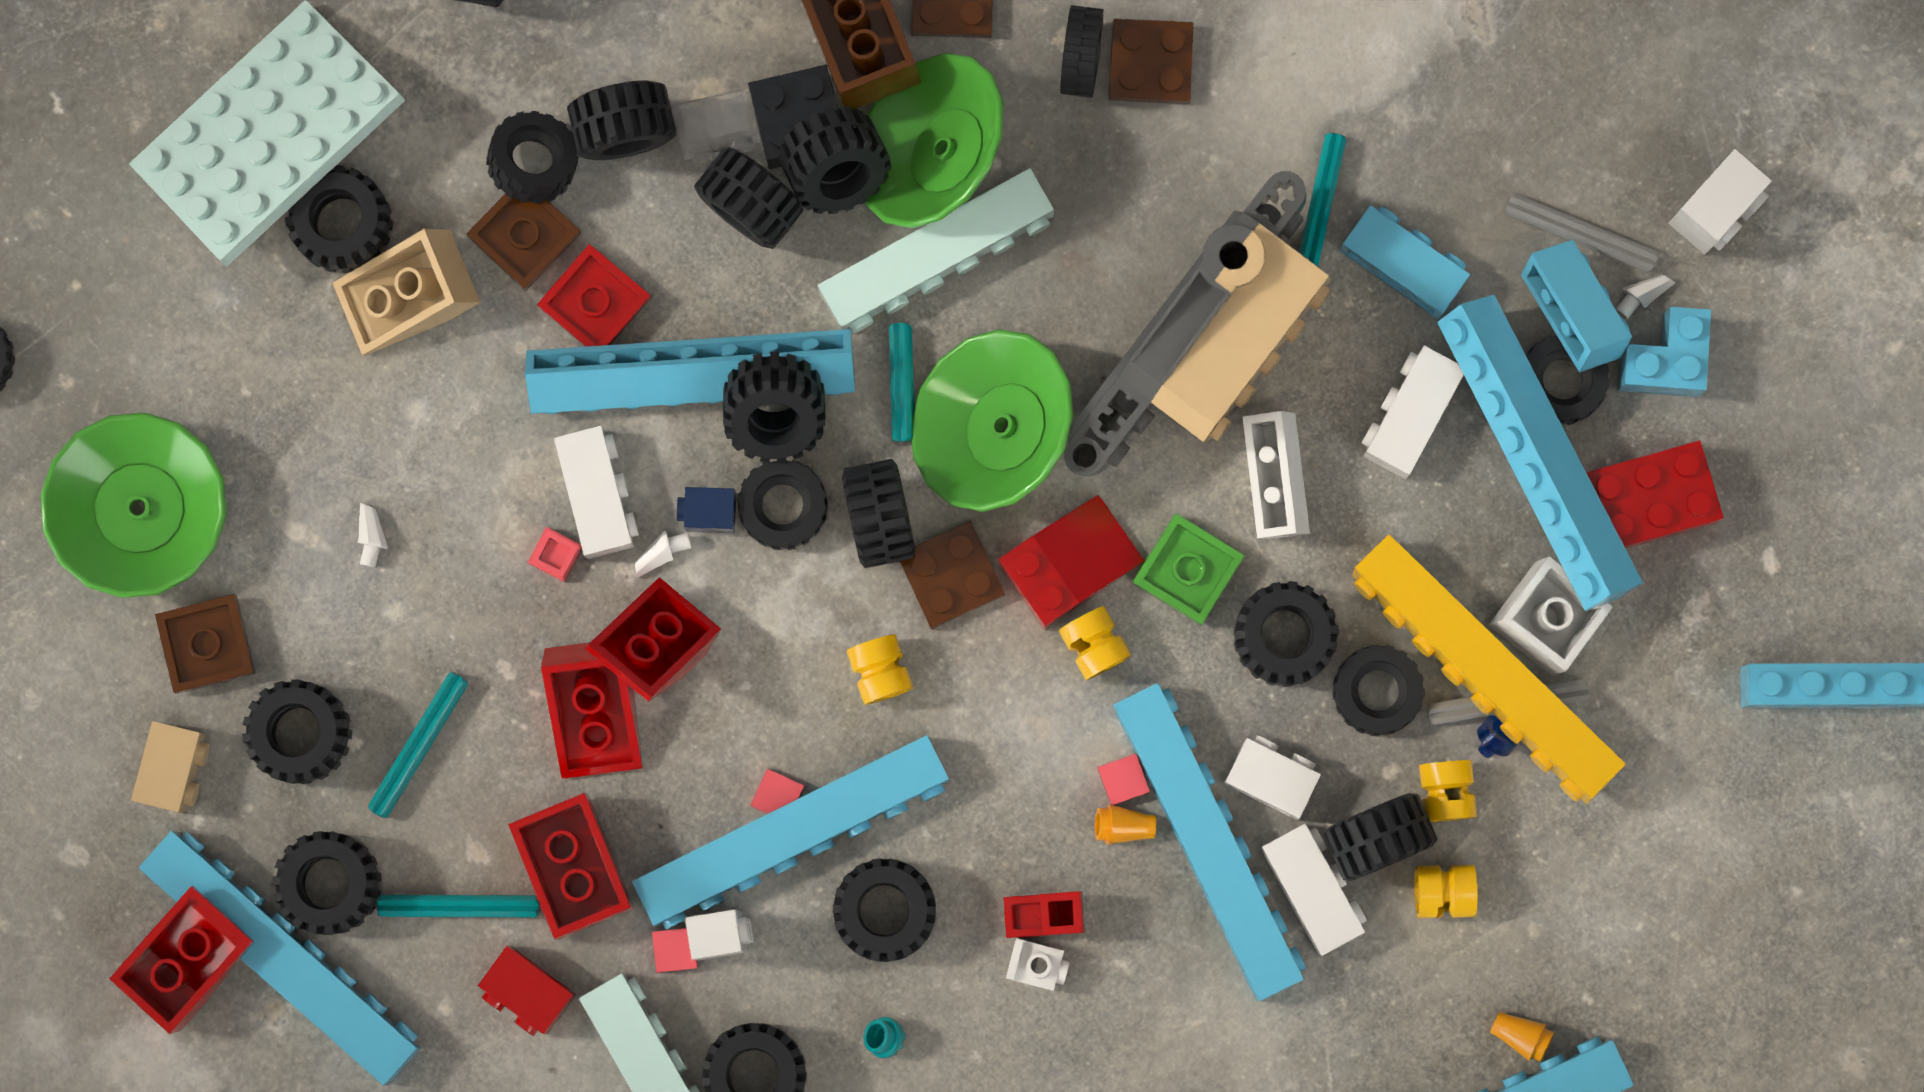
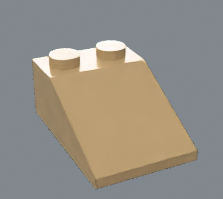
[332,229,481,356]

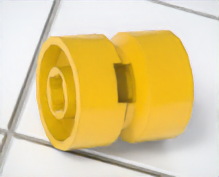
[1058,605,1132,681]
[846,634,914,705]
[1419,760,1477,822]
[1414,864,1478,918]

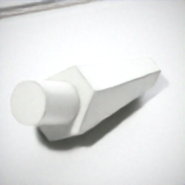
[1616,275,1675,320]
[357,503,388,568]
[635,531,691,578]

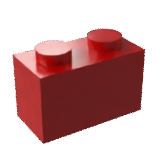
[477,946,577,1036]

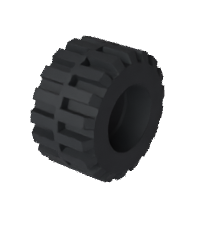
[567,80,677,160]
[779,106,891,214]
[694,147,804,249]
[285,165,393,273]
[723,352,826,463]
[842,458,915,569]
[1233,581,1339,687]
[242,679,352,784]
[1323,793,1438,881]
[272,831,382,935]
[833,858,936,962]
[701,1023,807,1092]

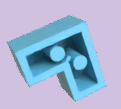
[1618,307,1711,397]

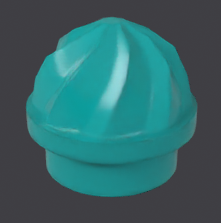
[863,1017,906,1059]

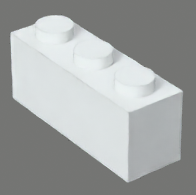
[1362,345,1464,480]
[1242,411,1310,539]
[554,426,639,559]
[1260,823,1367,956]
[685,910,754,960]

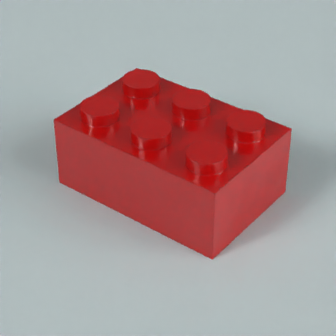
[1586,440,1724,549]
[508,793,635,940]

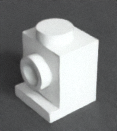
[1006,938,1070,991]

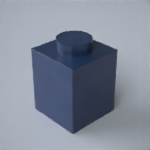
[677,487,736,533]

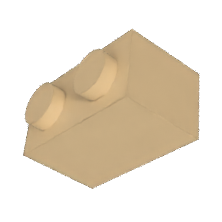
[131,721,210,814]

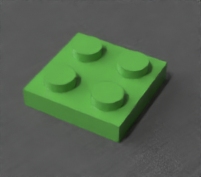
[1132,513,1245,626]

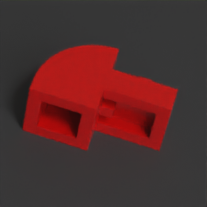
[1003,891,1085,938]

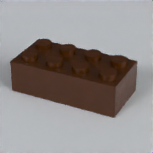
[801,0,921,111]

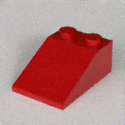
[998,494,1145,630]
[586,577,721,702]
[541,642,643,779]
[109,886,254,1034]

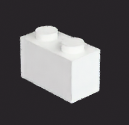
[1223,735,1321,820]

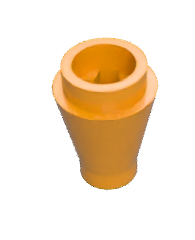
[1094,804,1156,845]
[1490,1011,1555,1062]

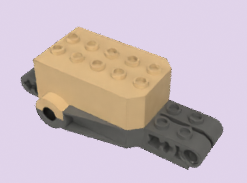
[1064,171,1331,476]

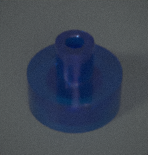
[1477,715,1520,758]

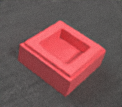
[528,527,582,582]
[1097,753,1150,805]
[750,769,805,814]
[652,928,698,973]

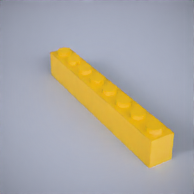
[1352,534,1626,805]

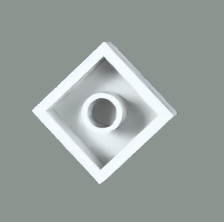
[1668,149,1772,255]
[1488,556,1613,676]

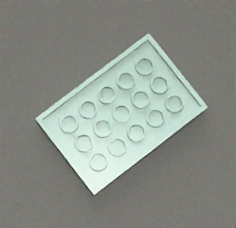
[129,0,405,267]

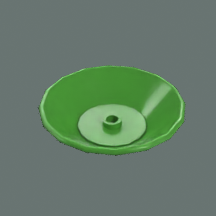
[865,53,1004,228]
[912,329,1073,512]
[40,412,227,598]

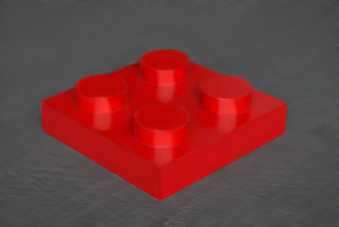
[537,244,652,347]

